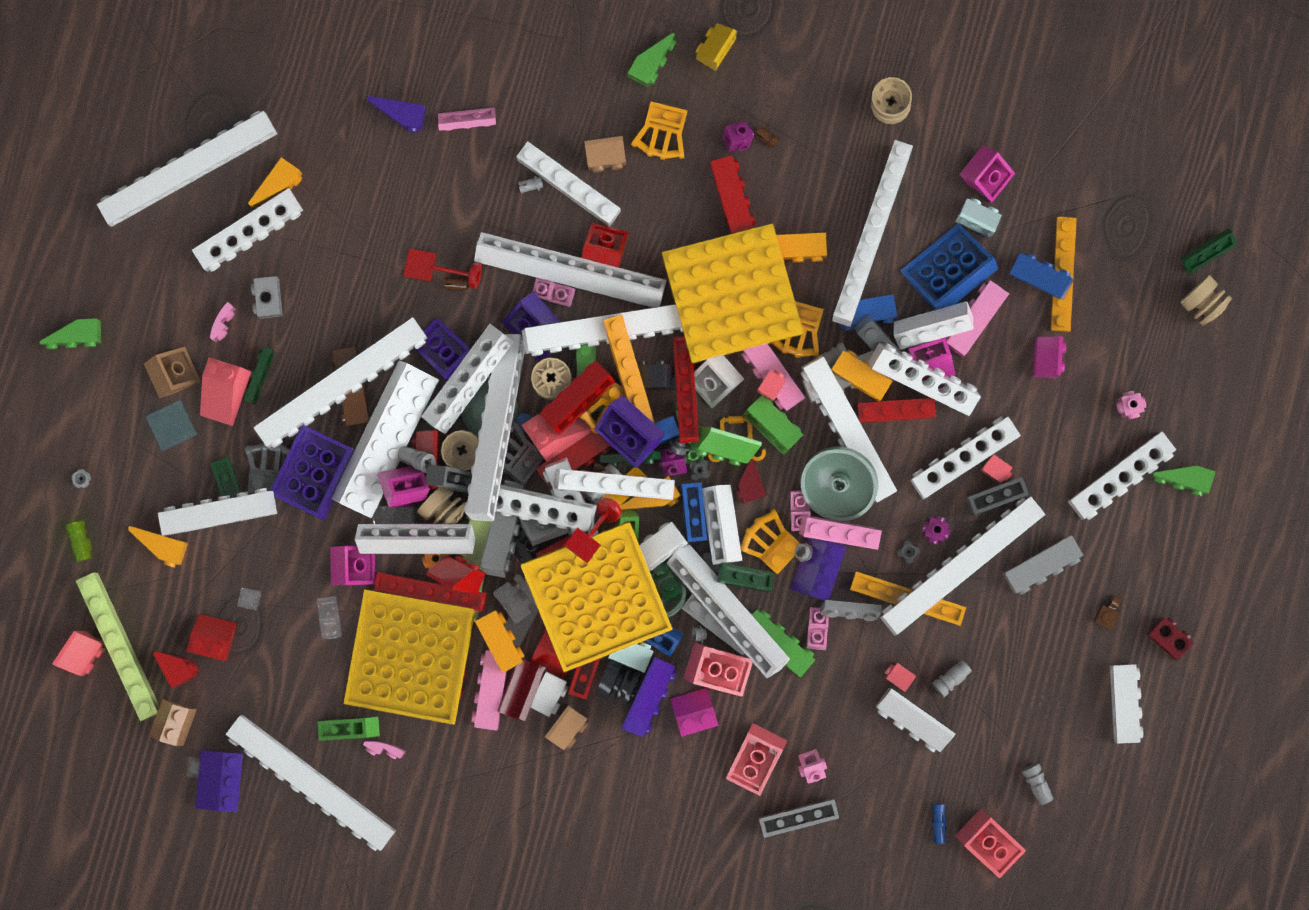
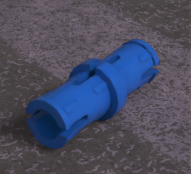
[931,804,947,844]

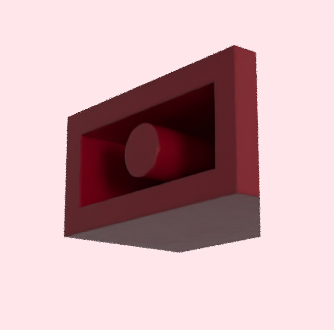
[735,459,766,504]

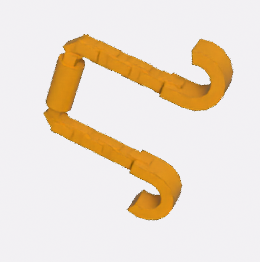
[707,416,766,462]

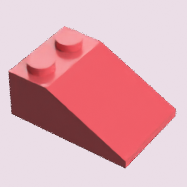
[200,357,251,426]
[522,414,592,462]
[52,631,105,676]
[683,642,753,697]
[726,723,787,796]
[955,808,1026,878]

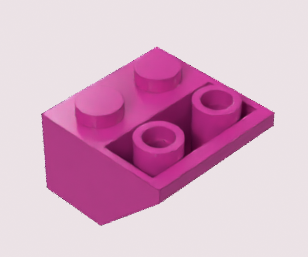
[1032,336,1066,379]
[907,337,955,381]
[377,466,430,507]

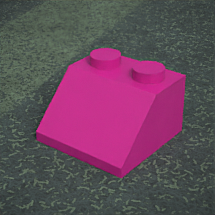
[959,145,1015,203]
[330,546,376,586]
[670,688,719,737]

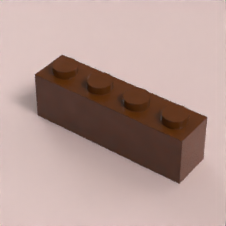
[331,347,370,427]

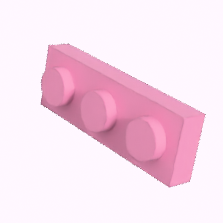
[438,107,496,131]

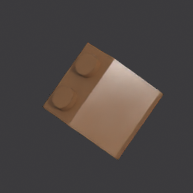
[584,136,626,173]
[144,347,201,398]
[149,699,197,746]
[545,705,588,750]

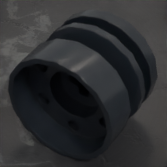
[595,659,641,708]

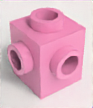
[1117,391,1146,419]
[798,749,827,784]

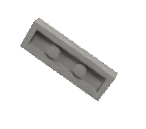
[820,600,882,621]

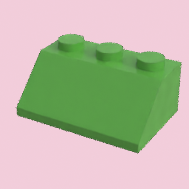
[690,426,762,466]

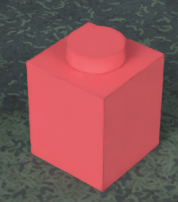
[757,370,786,401]
[980,454,1012,484]
[885,663,916,692]

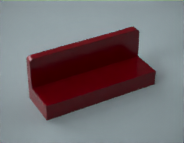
[498,659,546,721]

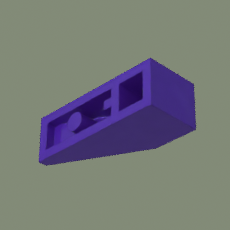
[367,96,426,133]

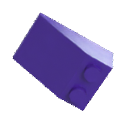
[414,318,471,382]

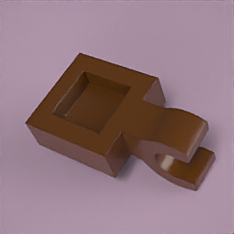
[1094,595,1122,631]

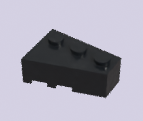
[611,361,676,390]

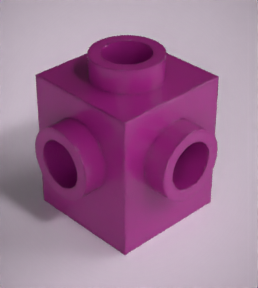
[722,122,754,152]
[657,448,687,477]
[921,515,951,544]

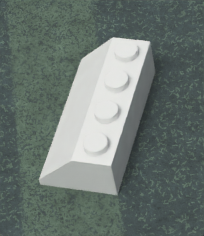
[875,688,955,752]

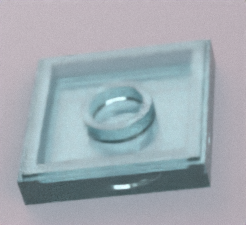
[146,400,197,451]

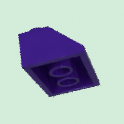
[502,292,561,362]
[594,396,665,468]
[791,537,847,601]
[195,750,243,812]

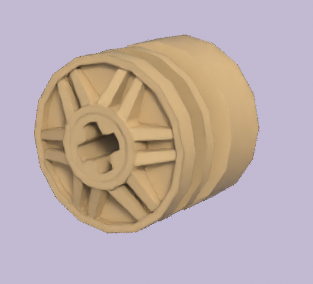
[871,77,912,124]
[1180,275,1232,326]
[531,358,572,401]
[441,430,479,471]
[417,487,465,524]

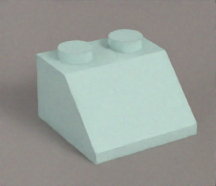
[955,198,1002,238]
[609,642,653,673]

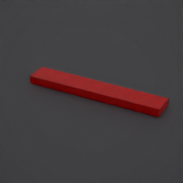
[673,336,699,443]
[373,572,487,612]

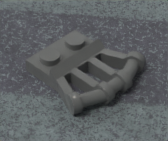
[503,421,544,486]
[244,442,290,494]

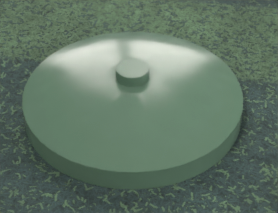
[801,446,878,521]

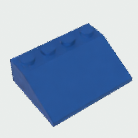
[900,223,998,311]

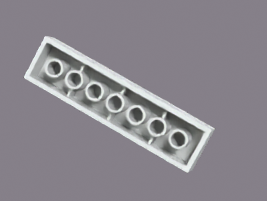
[331,361,439,518]

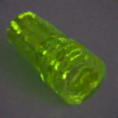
[65,520,92,562]

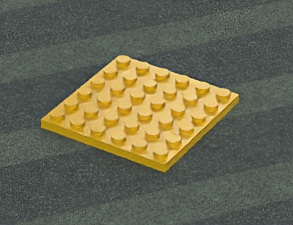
[662,224,804,363]
[521,521,673,672]
[344,590,475,724]

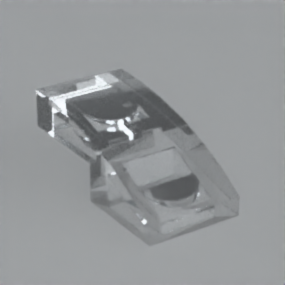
[374,506,416,524]
[317,596,342,640]

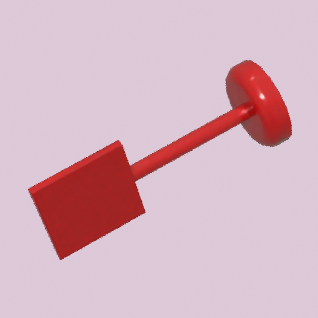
[403,249,482,289]
[564,498,622,563]

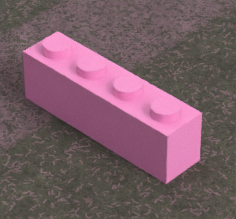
[945,280,1009,357]
[741,344,805,412]
[799,515,882,550]
[471,650,507,731]

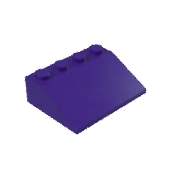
[270,425,355,521]
[621,656,677,737]

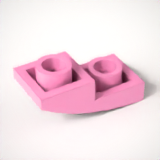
[532,278,576,307]
[210,302,236,342]
[790,490,811,531]
[807,607,829,650]
[363,741,406,759]

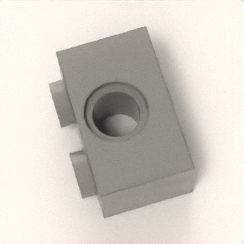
[251,276,283,319]

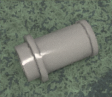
[518,176,543,194]

